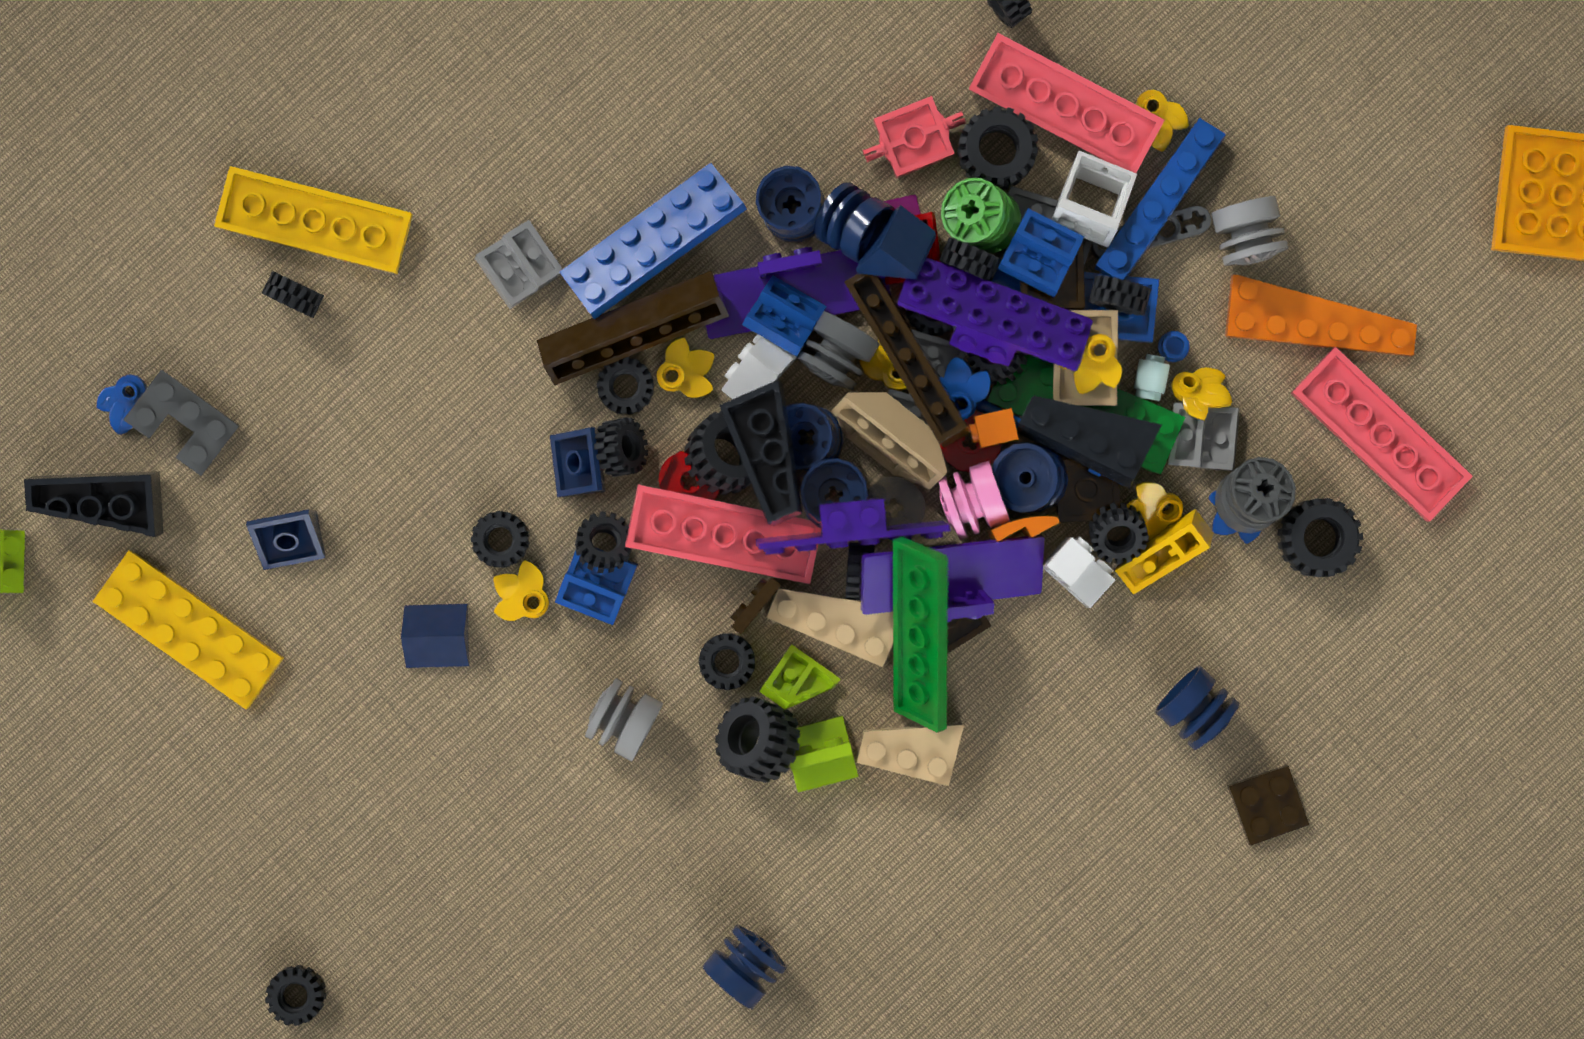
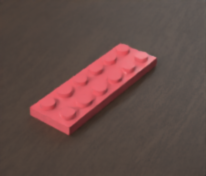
[969,33,1165,173]
[1291,347,1473,522]
[625,485,821,584]

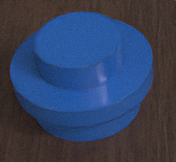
[1158,331,1190,362]

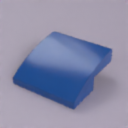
[997,208,1084,297]
[742,275,827,356]
[555,547,638,625]

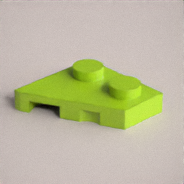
[759,644,840,710]

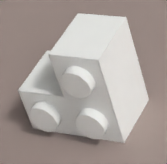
[721,334,805,399]
[1043,537,1115,608]

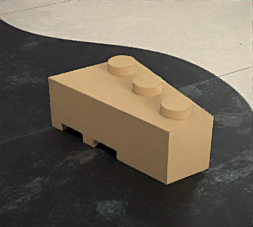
[856,723,964,786]

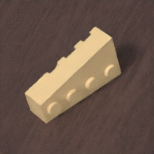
[766,588,893,667]

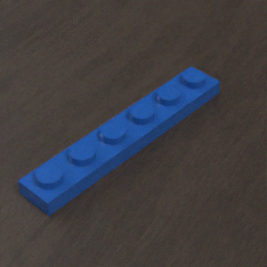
[1095,118,1226,280]

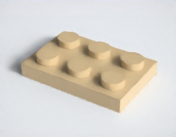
[1053,310,1118,406]

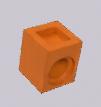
[969,408,1018,449]

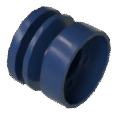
[755,166,825,243]
[814,182,895,263]
[787,403,844,471]
[801,459,867,528]
[1154,665,1240,750]
[702,924,787,1009]

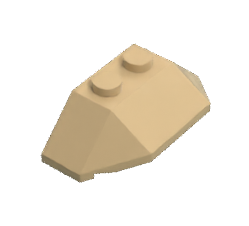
[831,392,947,490]

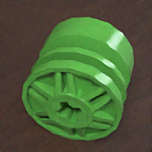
[941,178,1021,253]

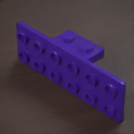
[706,247,891,339]
[897,257,1093,371]
[755,498,951,555]
[861,535,1045,622]

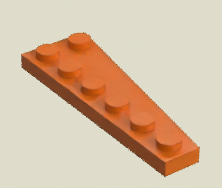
[1225,274,1417,356]

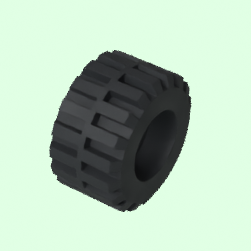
[957,106,1039,190]
[684,411,751,495]
[1277,498,1363,577]
[715,697,800,783]

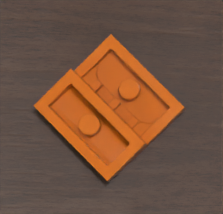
[987,516,1060,542]

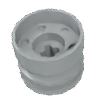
[1211,196,1289,266]
[584,678,663,762]

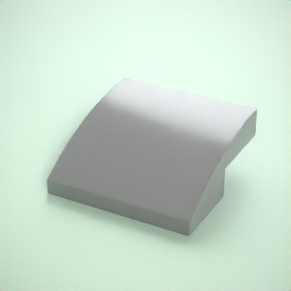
[475,220,563,309]
[1168,403,1240,471]

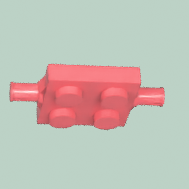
[862,96,966,179]

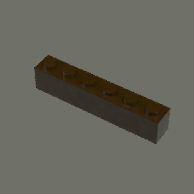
[537,271,729,386]
[844,274,972,448]

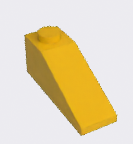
[1115,509,1214,595]

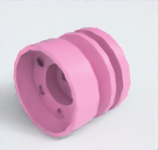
[939,460,1011,540]

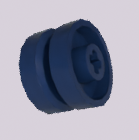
[992,443,1068,513]

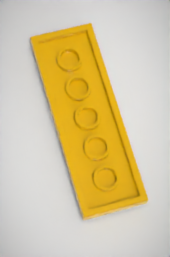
[214,166,413,274]
[92,550,284,709]

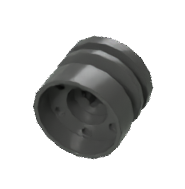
[797,311,880,391]
[1215,457,1296,534]

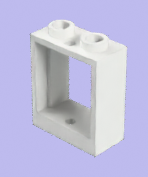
[1051,151,1137,248]

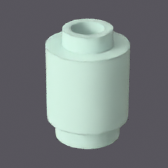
[1134,354,1170,401]

